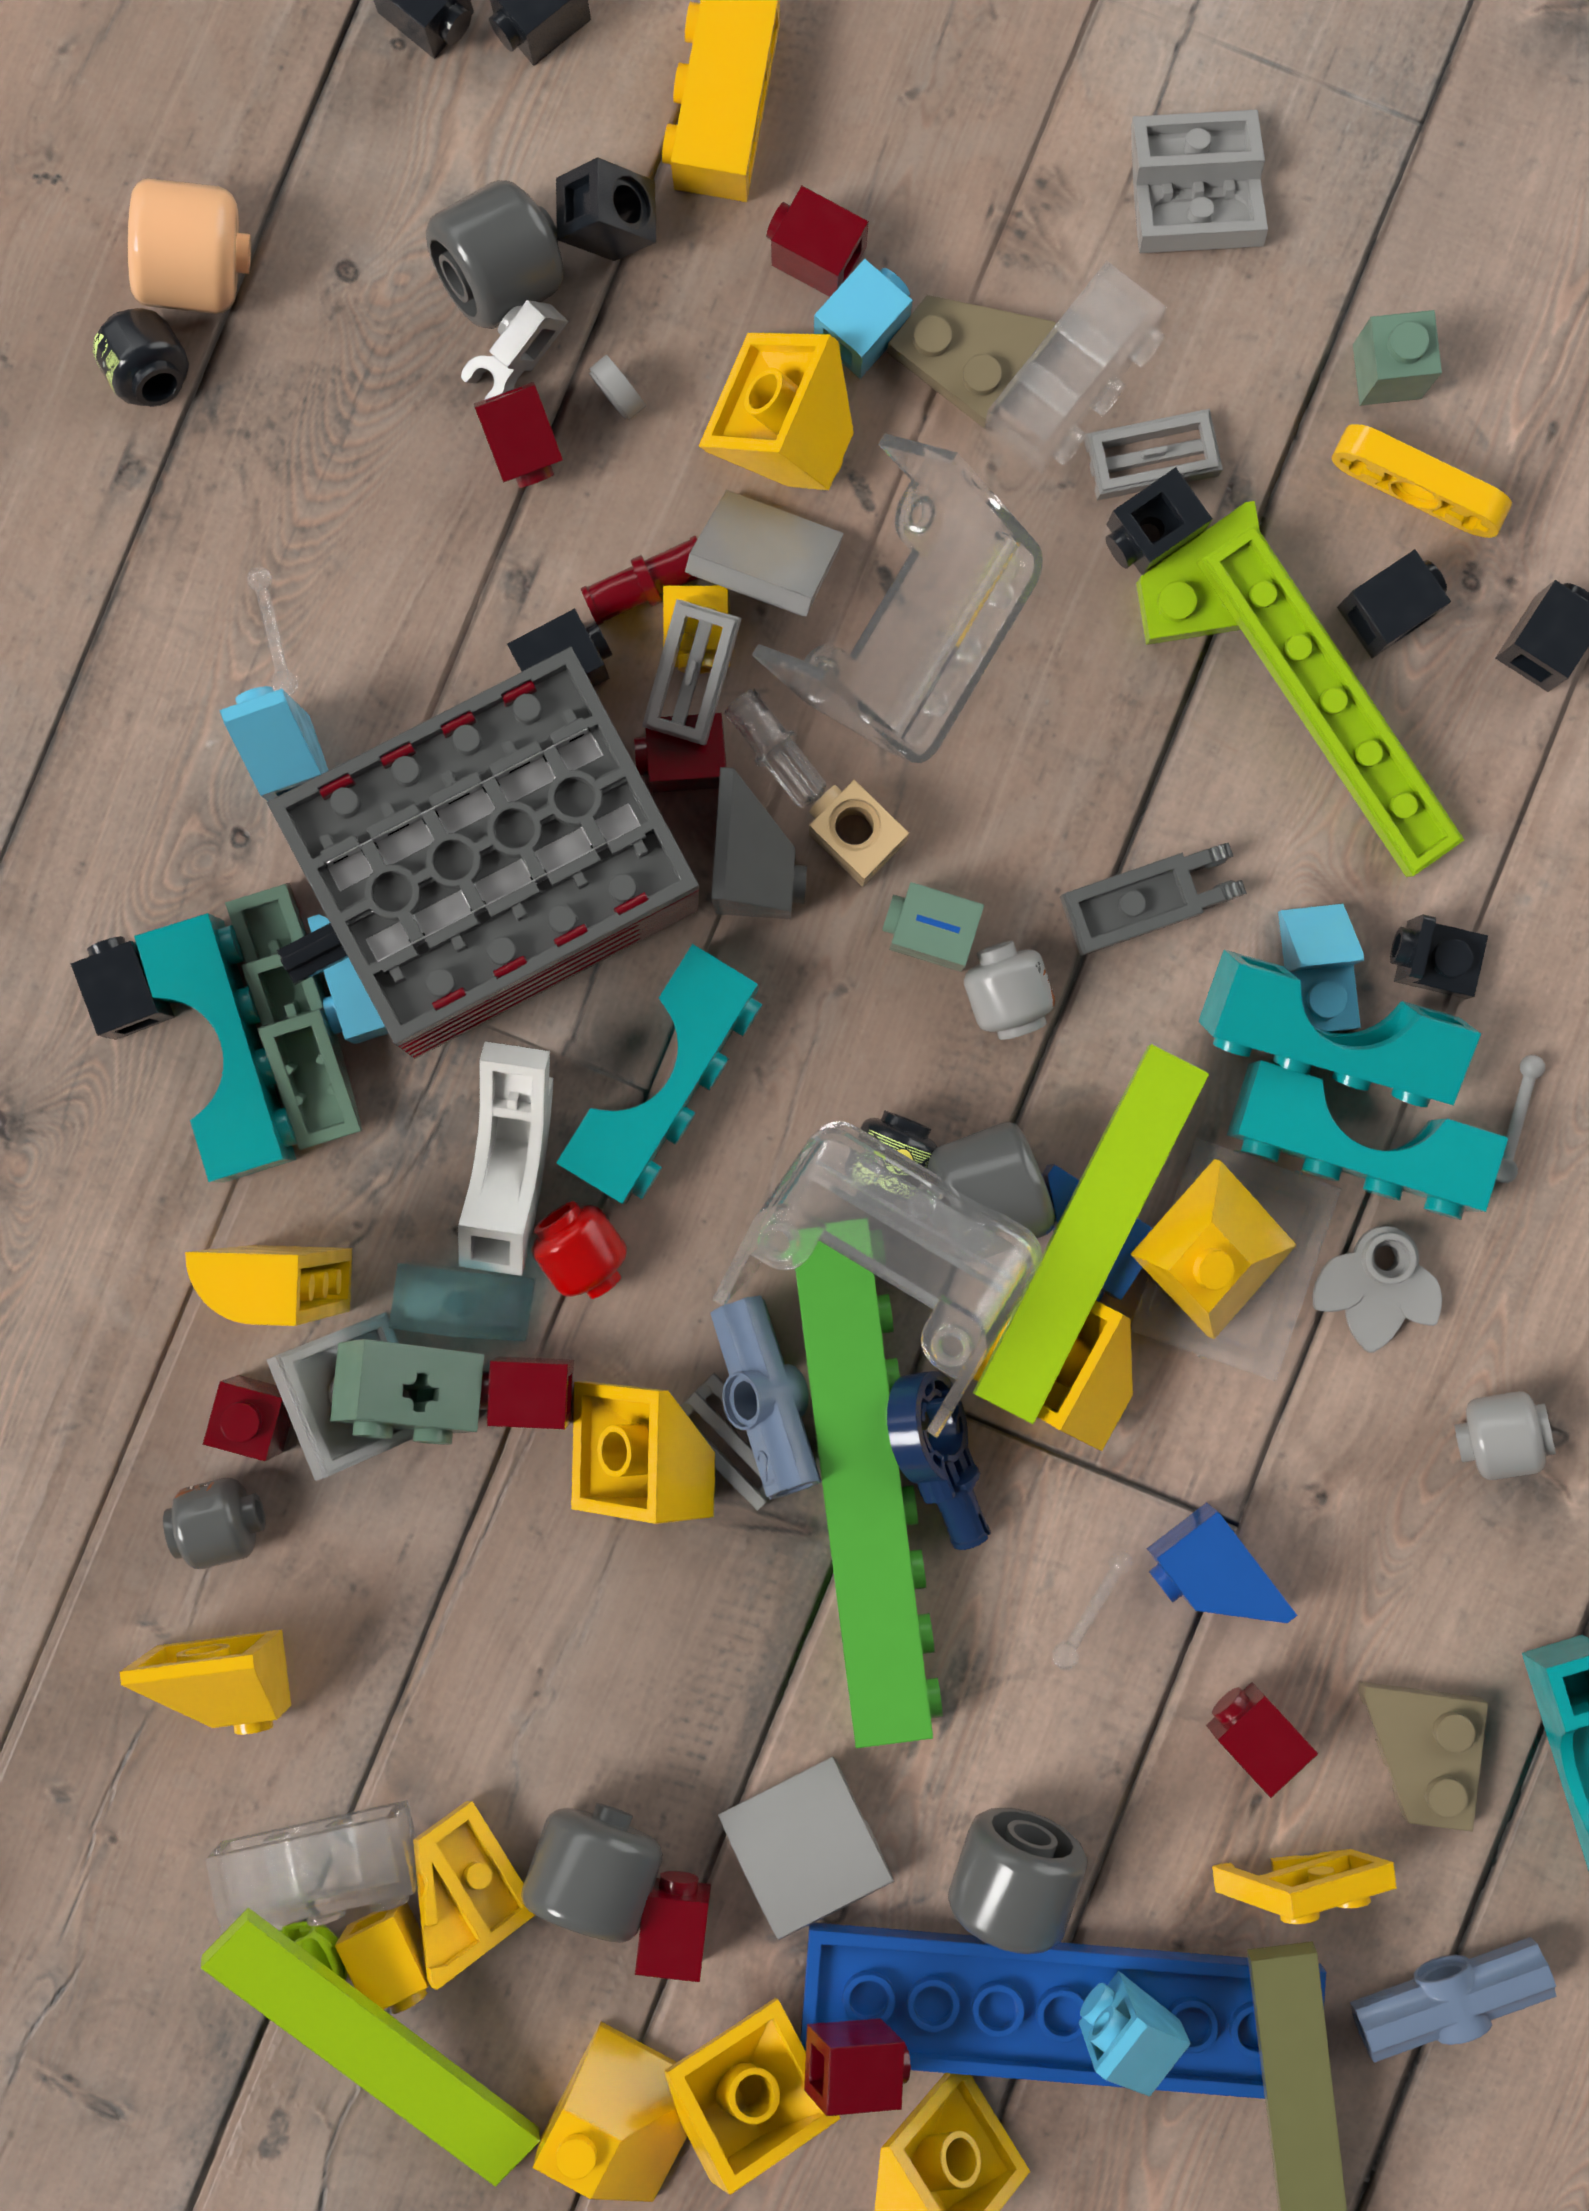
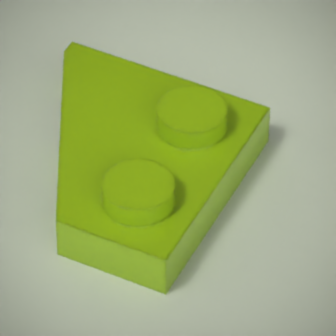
[1136,501,1260,645]

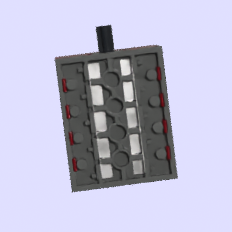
[266,647,699,1059]

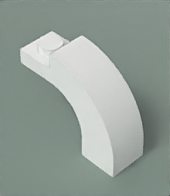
[458,1042,553,1276]

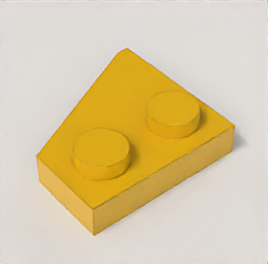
[413,1801,535,1990]
[1212,1849,1397,1924]

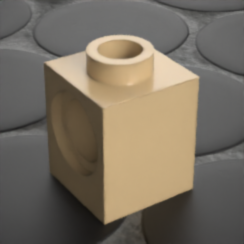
[809,780,909,887]

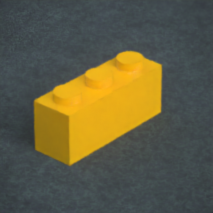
[662,0,780,202]

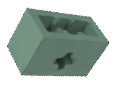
[330,1339,484,1445]

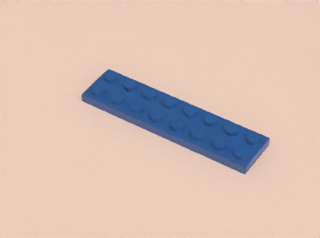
[800,1922,1327,2099]

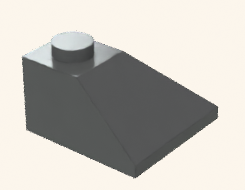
[711,767,807,919]

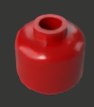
[531,1201,627,1299]

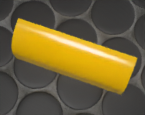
[185,1245,352,1326]

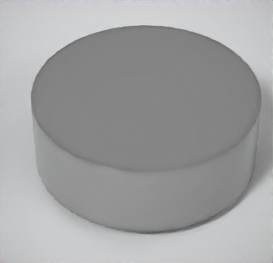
[589,355,646,420]

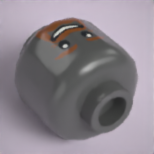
[163,1478,266,1569]

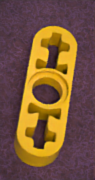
[1331,424,1512,538]

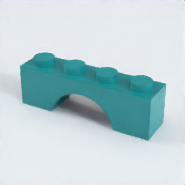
[134,913,297,1182]
[556,944,763,1204]
[1198,949,1482,1108]
[1226,1060,1508,1220]
[1522,1635,1589,1871]

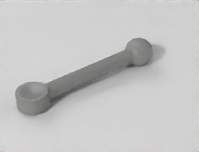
[1496,1055,1545,1183]

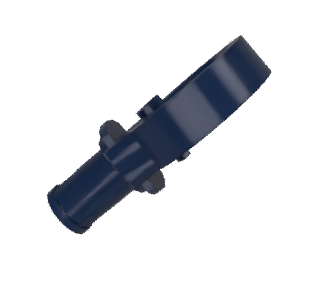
[887,1370,991,1550]

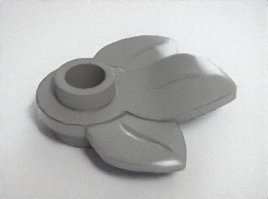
[1312,1226,1442,1353]

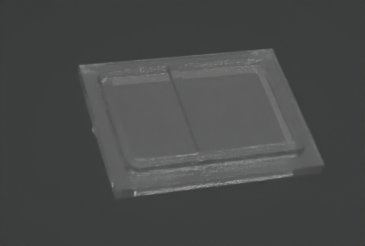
[1131,1138,1342,1381]

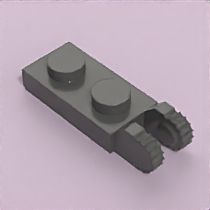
[1060,843,1247,957]

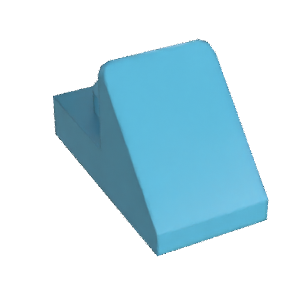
[1278,904,1364,1032]

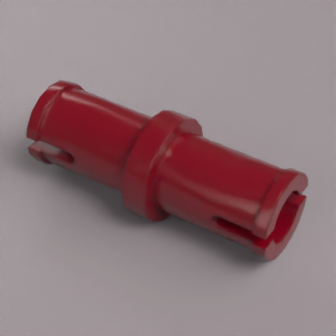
[581,536,698,626]

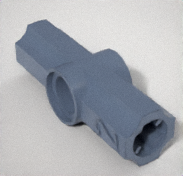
[710,1296,822,1499]
[1350,1937,1557,2063]

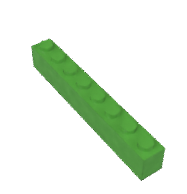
[790,1219,943,1748]

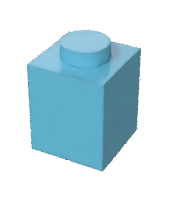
[814,259,913,379]

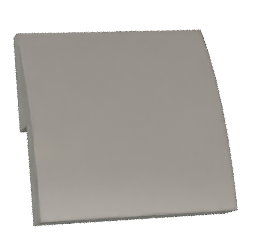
[1131,110,1268,253]
[718,1757,895,1940]

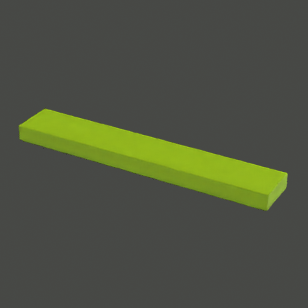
[1197,523,1464,877]
[973,1044,1209,1424]
[201,1907,540,2187]

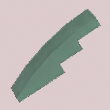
[225,883,362,1150]

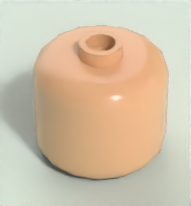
[128,179,251,314]

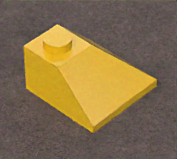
[699,333,854,491]
[1131,1159,1297,1339]
[971,1267,1133,1451]
[571,1381,715,1524]
[119,1629,291,1735]
[664,1998,841,2195]
[532,2021,687,2202]
[875,2073,1031,2211]

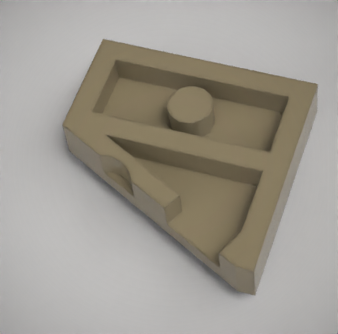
[887,295,1061,429]
[1358,1681,1488,1832]

